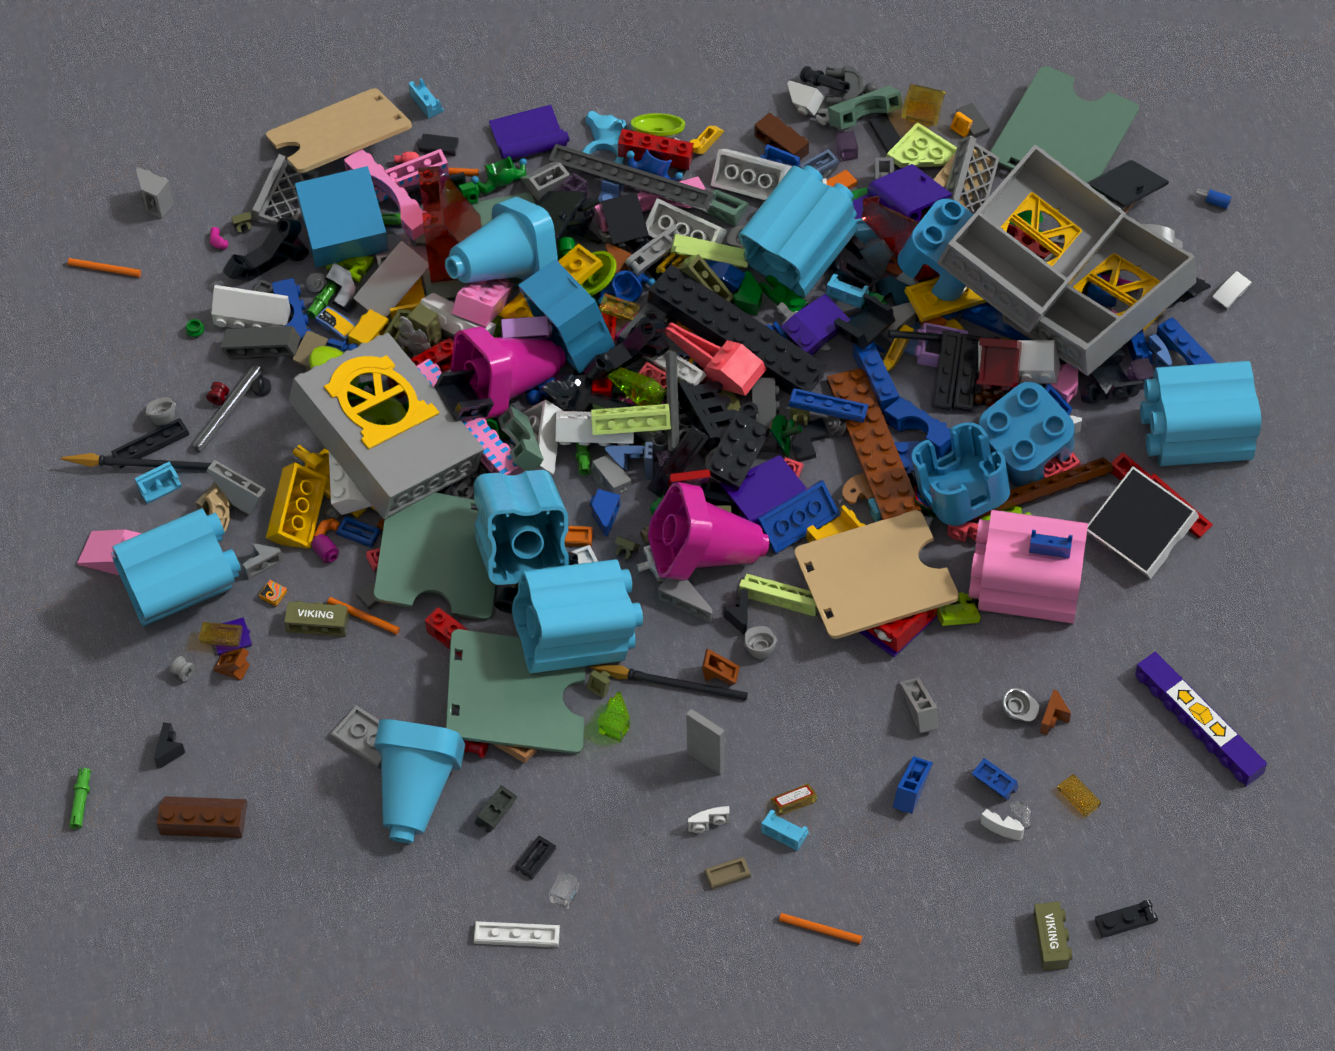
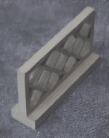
[946,136,999,214]
[252,154,320,225]

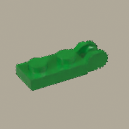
[758,275,808,313]

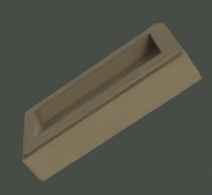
[704,857,751,890]

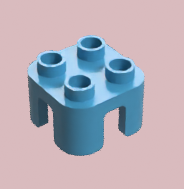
[898,199,974,301]
[979,382,1075,486]
[912,422,1010,526]

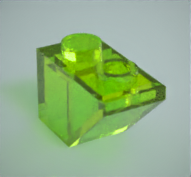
[597,691,630,742]

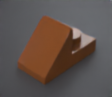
[213,648,249,680]
[702,649,740,686]
[1040,689,1071,735]

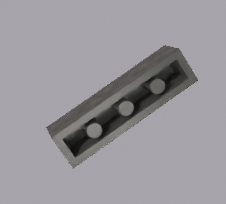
[220,326,301,358]
[752,378,780,453]

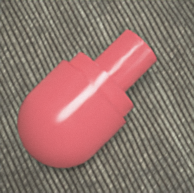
[394,152,419,163]

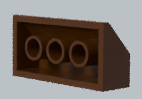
[156,796,247,838]

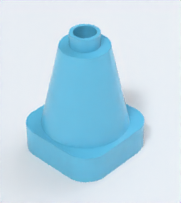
[445,197,558,283]
[374,719,465,844]

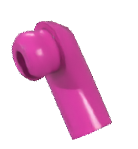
[210,227,228,250]

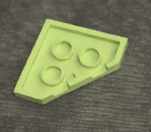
[886,122,957,168]

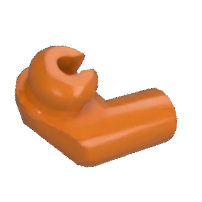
[313,518,340,537]

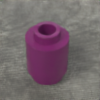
[311,534,339,563]

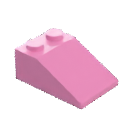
[77,529,142,575]

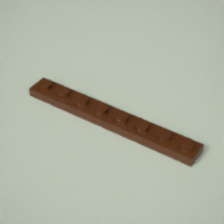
[972,457,1113,521]

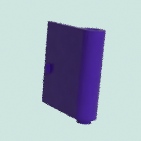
[489,104,569,160]
[867,164,952,226]
[720,455,807,526]

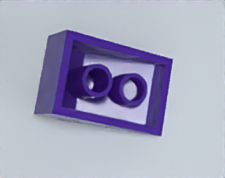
[781,294,850,356]

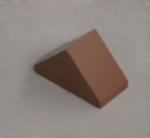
[605,243,631,274]

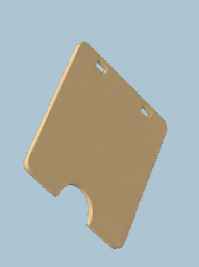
[266,88,412,173]
[795,510,958,639]

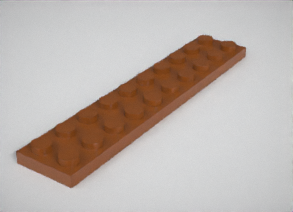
[827,368,922,520]

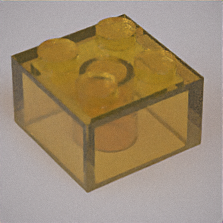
[901,84,946,126]

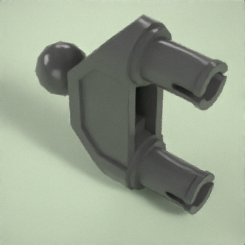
[825,66,878,106]

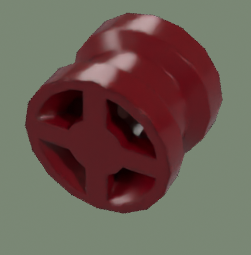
[206,382,230,405]

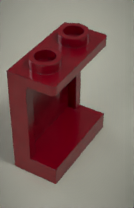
[976,338,1022,391]

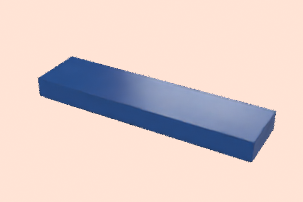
[789,388,869,423]

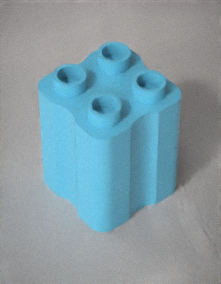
[739,165,858,298]
[1140,361,1262,467]
[474,470,569,585]
[111,508,241,627]
[512,559,643,674]

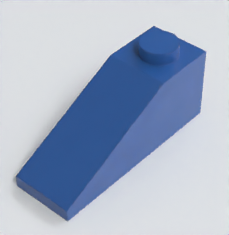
[893,756,933,814]

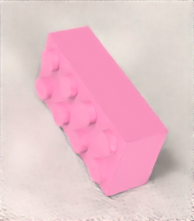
[451,279,514,327]

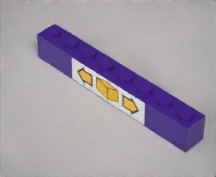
[1135,651,1267,786]

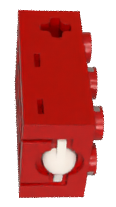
[867,608,937,652]

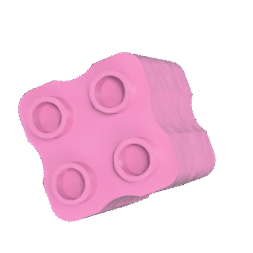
[968,510,1088,624]

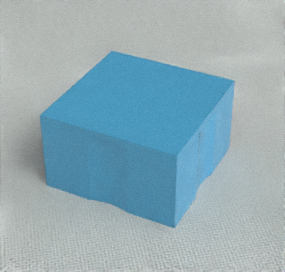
[295,166,388,268]
[519,259,615,374]

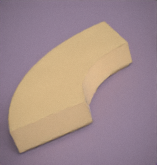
[204,485,230,532]

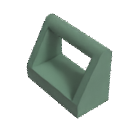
[703,189,749,227]

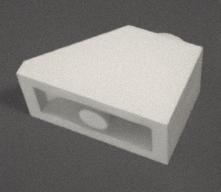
[787,80,825,116]

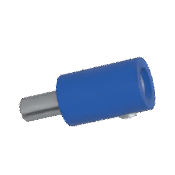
[1195,189,1232,209]

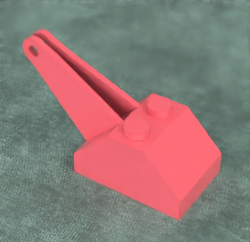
[664,323,766,395]

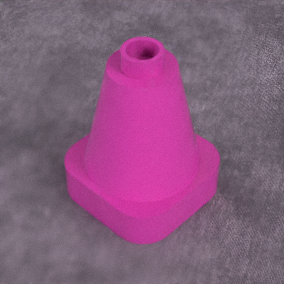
[451,326,566,419]
[648,482,769,581]

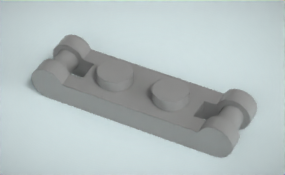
[625,225,685,276]

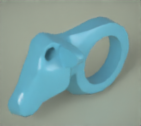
[581,111,628,165]

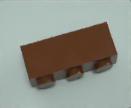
[754,112,809,160]

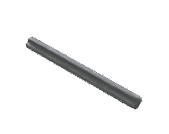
[665,351,680,452]
[192,364,263,452]

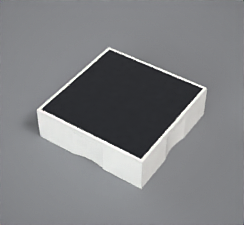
[1087,467,1199,579]

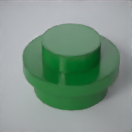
[185,319,205,337]

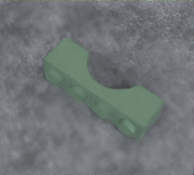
[828,86,902,130]
[498,406,544,471]

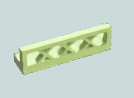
[671,234,748,268]
[591,404,671,435]
[739,574,818,617]

